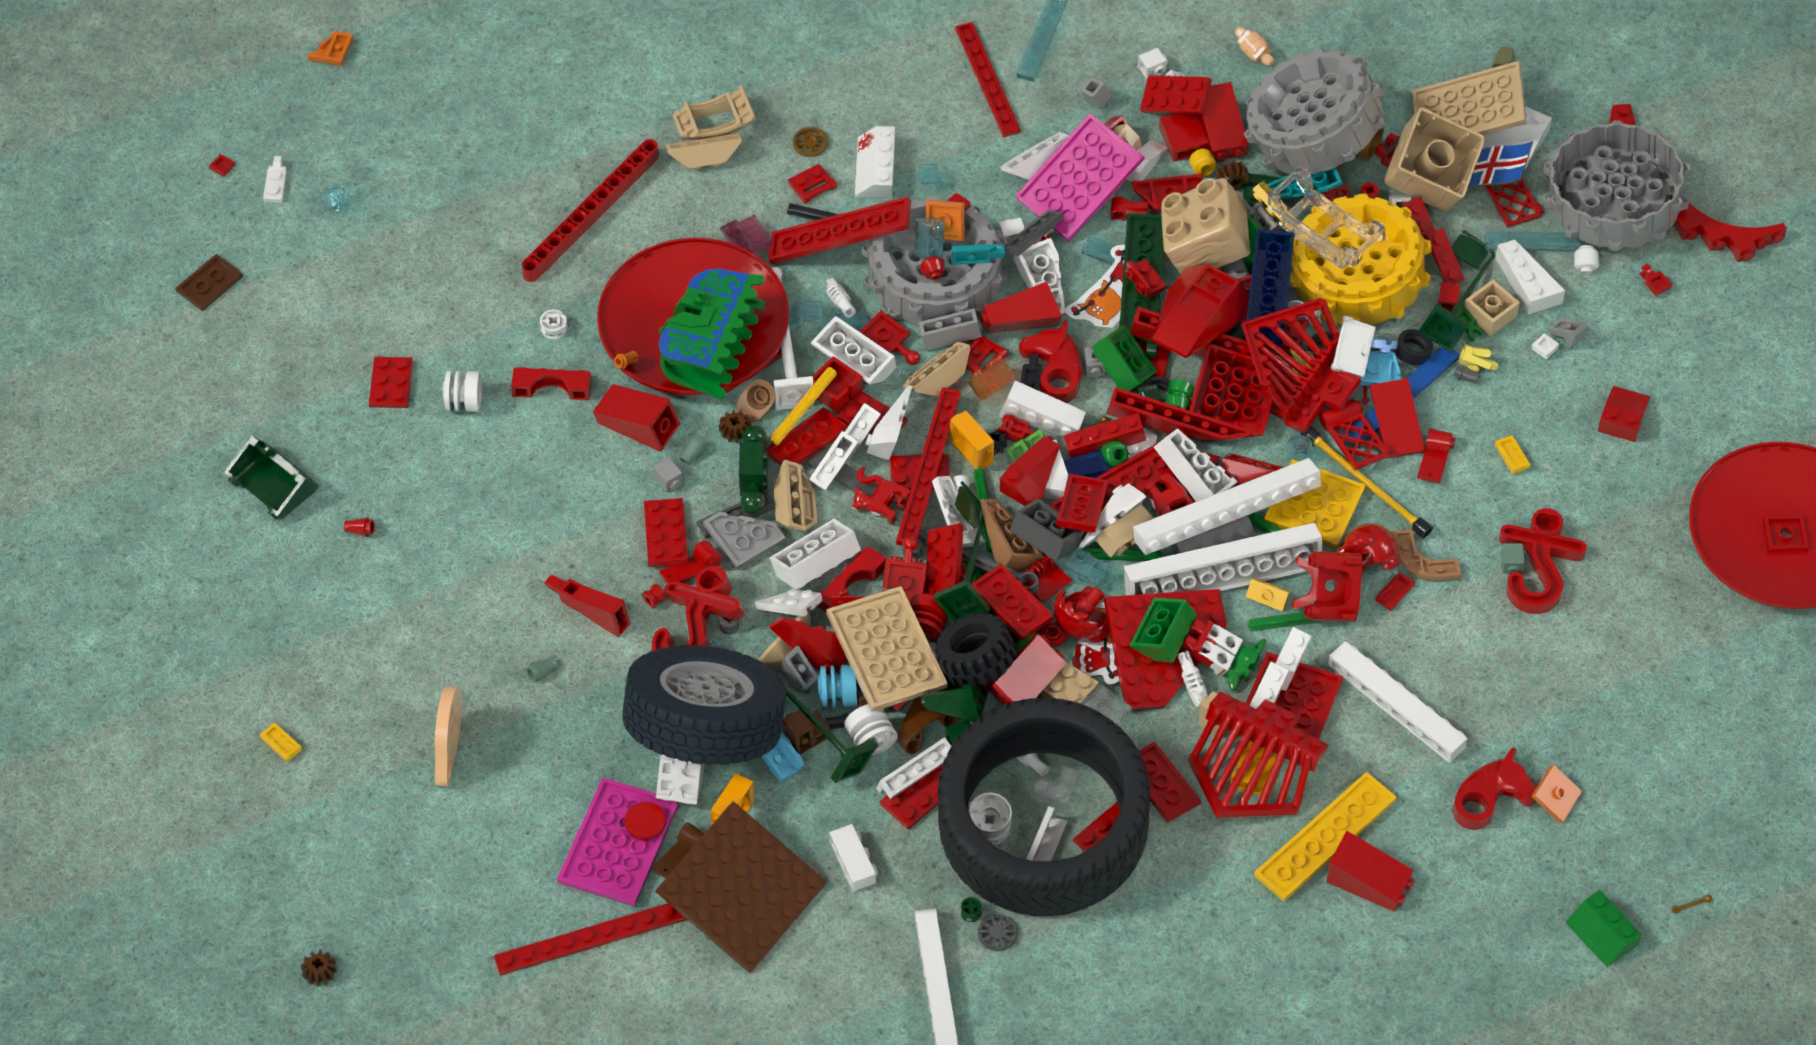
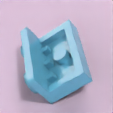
[762,732,804,783]

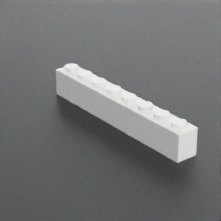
[1328,641,1468,763]

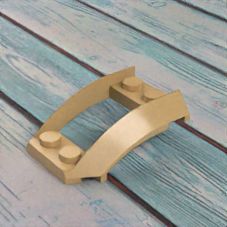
[672,85,758,140]

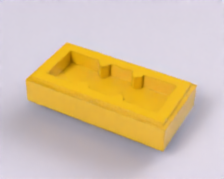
[1494,435,1531,475]
[1246,578,1290,611]
[259,722,302,762]

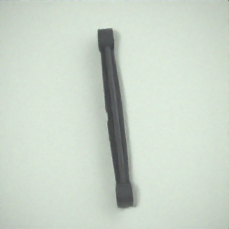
[918,531,1039,595]

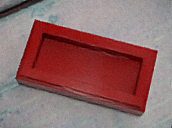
[1375,572,1415,611]

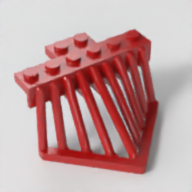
[1242,298,1361,433]
[1188,691,1329,818]

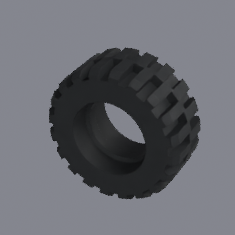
[934,613,1016,688]

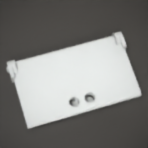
[1331,316,1376,378]

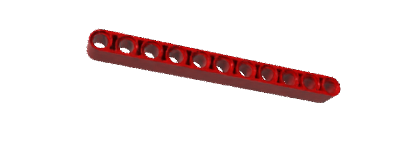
[521,139,659,282]

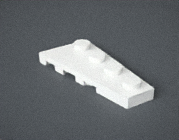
[932,476,985,548]

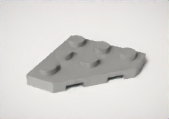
[703,512,786,570]

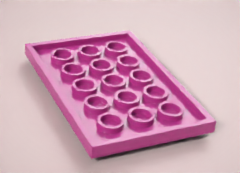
[1015,114,1145,242]
[557,777,679,907]

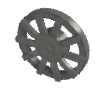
[978,914,1017,951]

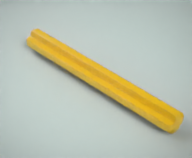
[769,367,837,445]

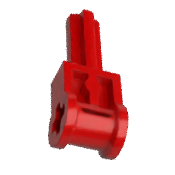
[997,414,1054,442]

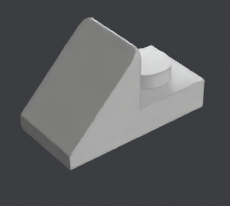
[1548,318,1588,349]

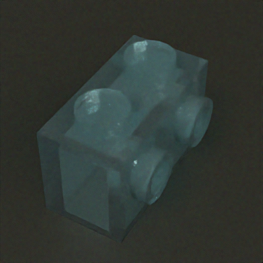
[915,217,944,260]
[1064,548,1111,589]

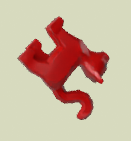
[852,467,911,526]
[1141,472,1194,516]

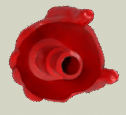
[1336,523,1400,573]
[1053,586,1110,643]

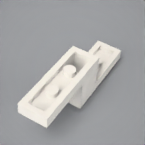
[809,403,881,491]
[1250,627,1312,709]

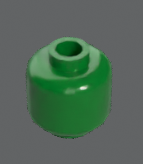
[1100,441,1129,467]

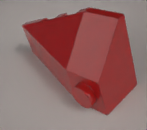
[1000,436,1060,506]
[769,617,847,674]

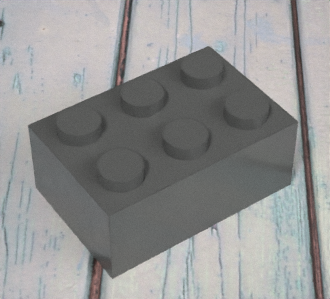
[1010,499,1084,561]

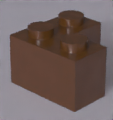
[783,710,831,755]

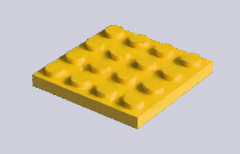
[1264,459,1366,549]

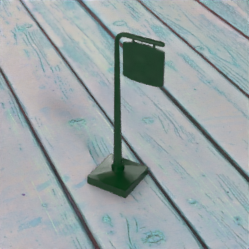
[1419,230,1495,352]
[933,481,990,623]
[785,687,878,783]

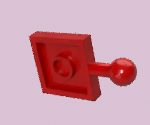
[859,310,920,365]
[883,536,927,601]

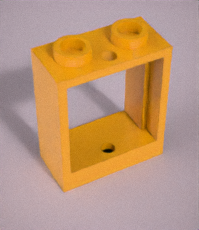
[950,411,994,470]
[710,773,755,825]

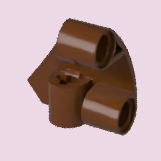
[897,696,958,754]

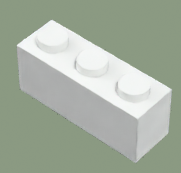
[829,824,878,892]

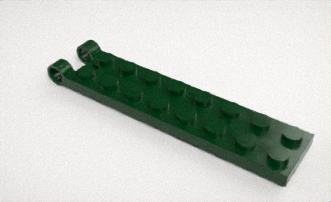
[1119,213,1163,357]

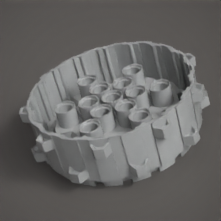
[1244,49,1386,177]
[1543,121,1690,251]
[862,195,1008,326]

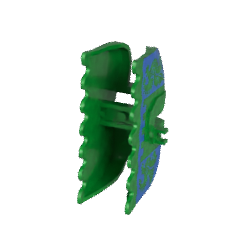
[659,268,766,400]

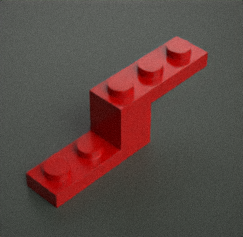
[1402,196,1465,284]

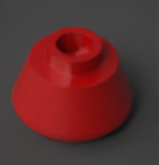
[919,256,945,280]
[1039,621,1067,648]

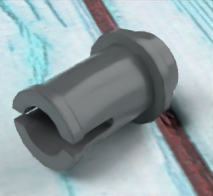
[1454,365,1480,384]

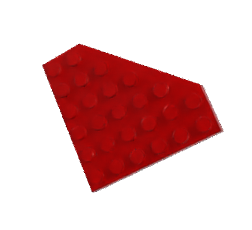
[1103,589,1227,711]

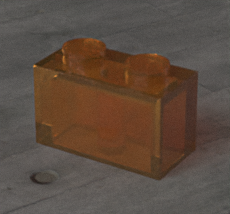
[967,358,1016,401]

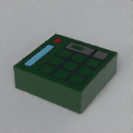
[1138,384,1162,402]

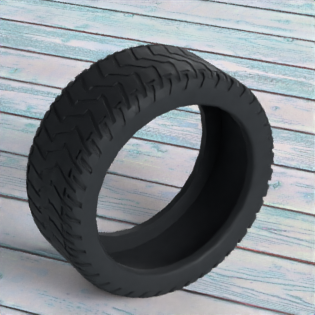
[938,697,1150,916]

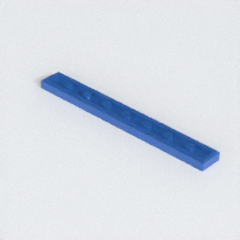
[1344,347,1460,449]

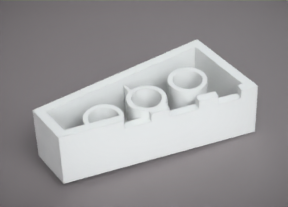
[1495,239,1565,315]
[999,381,1086,436]

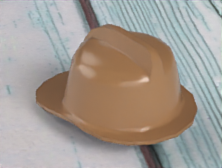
[736,379,775,422]

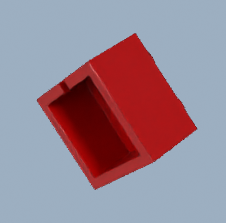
[812,356,863,414]

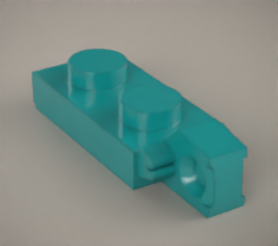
[951,244,1005,265]

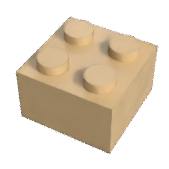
[1465,280,1520,337]
[1041,662,1098,706]

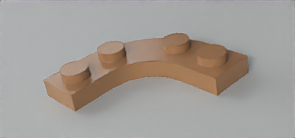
[1392,529,1461,581]

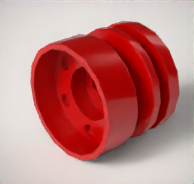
[909,594,949,643]

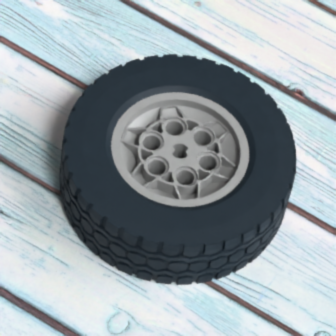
[622,645,786,765]

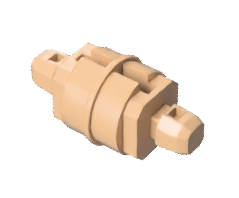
[1235,27,1275,67]

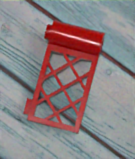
[1484,178,1543,228]
[1318,399,1391,470]

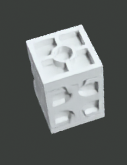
[656,755,704,805]

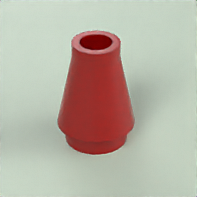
[344,517,375,537]

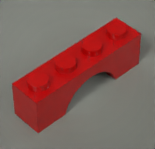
[511,367,592,400]
[1063,413,1147,462]
[818,546,886,613]

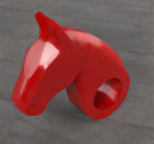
[1019,320,1082,403]
[1452,747,1536,830]

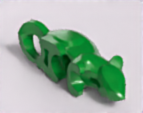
[1226,639,1267,691]

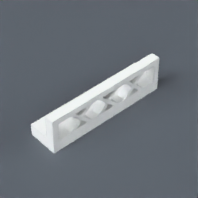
[876,737,951,799]
[1027,807,1068,861]

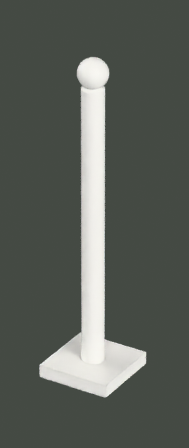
[771,267,814,410]

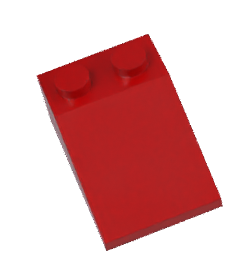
[1598,386,1651,442]

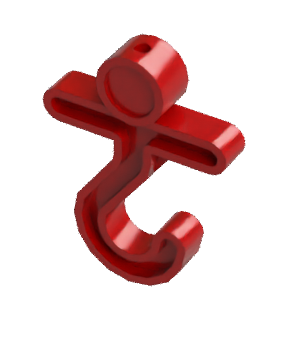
[1499,508,1587,614]
[652,566,744,651]

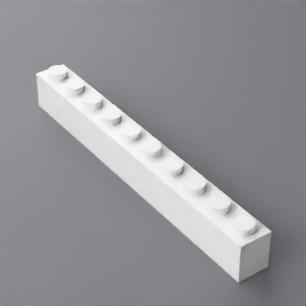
[1133,458,1321,555]

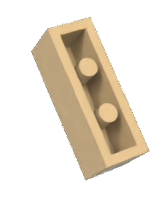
[1096,504,1154,558]

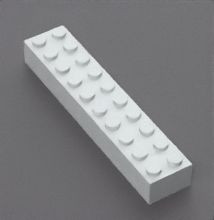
[1124,523,1322,595]

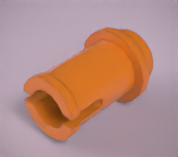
[614,351,639,369]

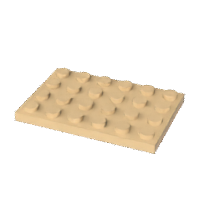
[1412,61,1527,136]
[826,586,948,712]

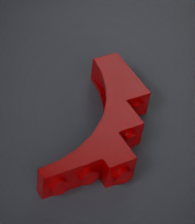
[1669,194,1787,262]

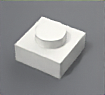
[1531,333,1559,360]

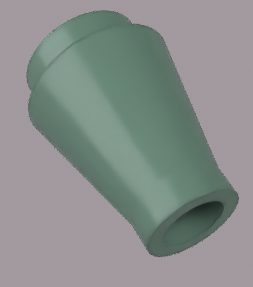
[680,435,706,465]
[526,657,557,682]

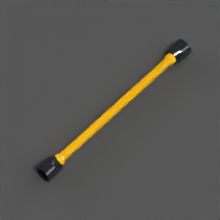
[1300,425,1433,539]

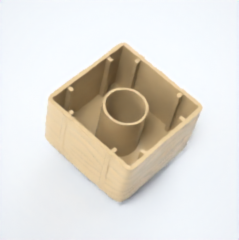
[1385,108,1485,211]
[1161,178,1251,274]

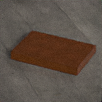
[175,254,243,311]

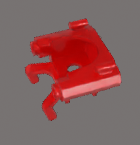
[1292,551,1362,622]

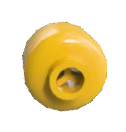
[1189,149,1216,177]

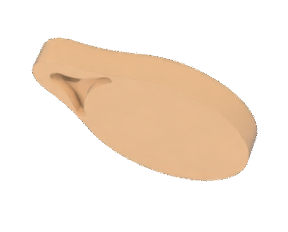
[435,686,462,787]

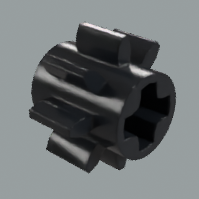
[987,431,1007,456]

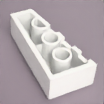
[1154,428,1238,502]

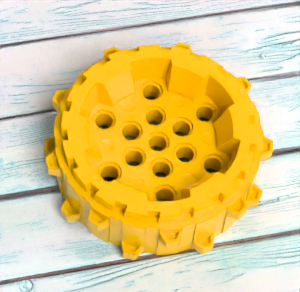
[1284,194,1431,325]

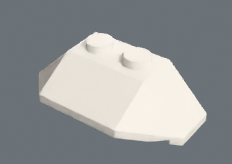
[1000,132,1070,180]

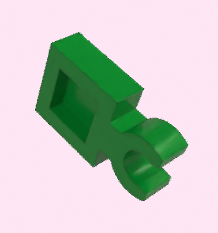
[1457,307,1483,341]

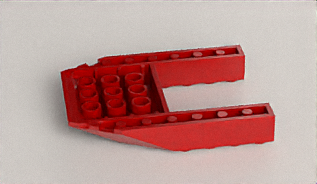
[1106,307,1281,440]

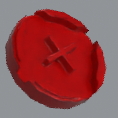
[624,802,666,841]

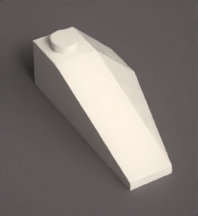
[1077,483,1146,552]

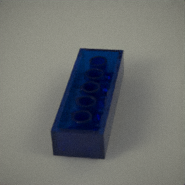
[1245,229,1295,346]

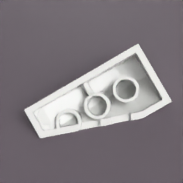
[1013,238,1065,314]
[865,385,912,460]

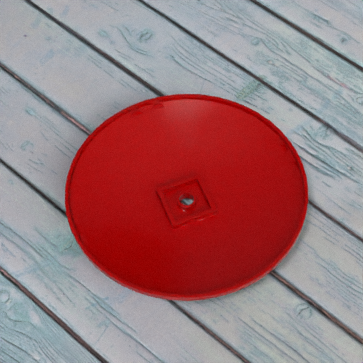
[597,238,789,395]
[1689,442,1816,609]

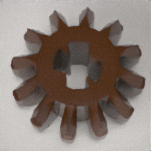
[1217,160,1249,190]
[719,409,752,443]
[301,950,337,987]

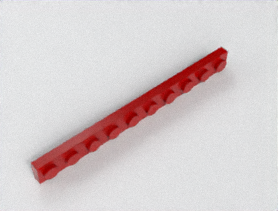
[896,387,961,546]
[493,903,687,976]

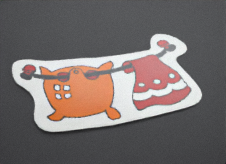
[1065,245,1125,328]
[1070,602,1119,684]

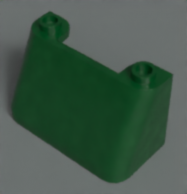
[224,435,319,520]
[921,661,989,722]

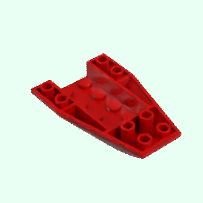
[1152,263,1252,358]

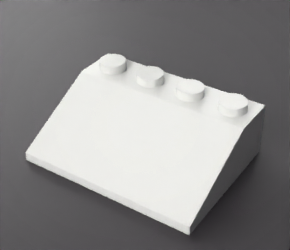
[1482,106,1552,169]

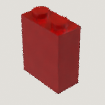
[1159,114,1209,162]

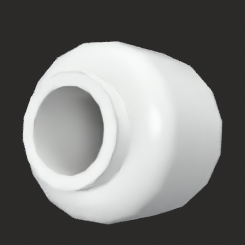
[1574,245,1599,275]

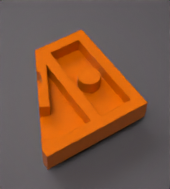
[307,31,353,66]

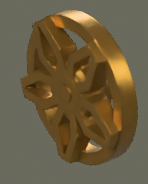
[793,127,828,157]

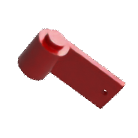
[1417,428,1456,483]
[659,540,722,583]

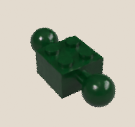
[739,425,768,515]

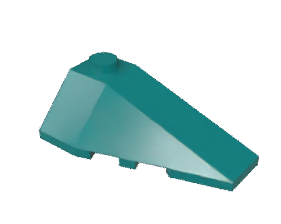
[1267,167,1343,199]

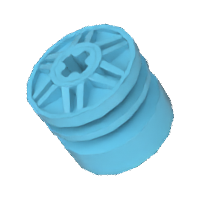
[818,665,857,709]

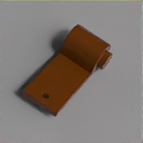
[652,822,705,878]

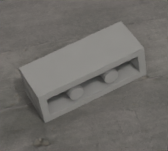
[919,308,982,351]

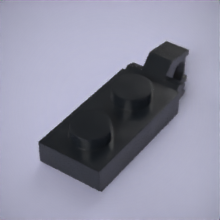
[1020,354,1042,391]

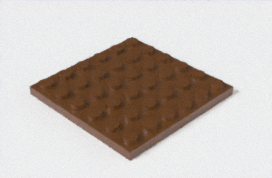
[655,801,827,973]

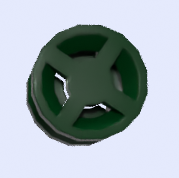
[961,897,982,923]

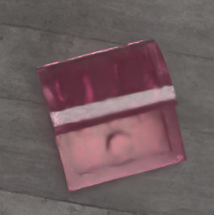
[720,214,772,255]

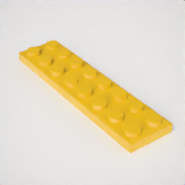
[1254,772,1397,902]

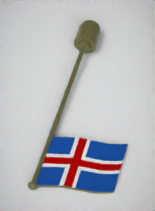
[1467,47,1533,189]

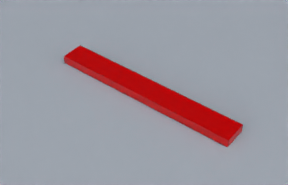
[955,22,1021,138]

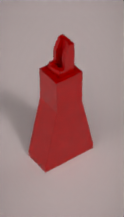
[544,575,631,638]

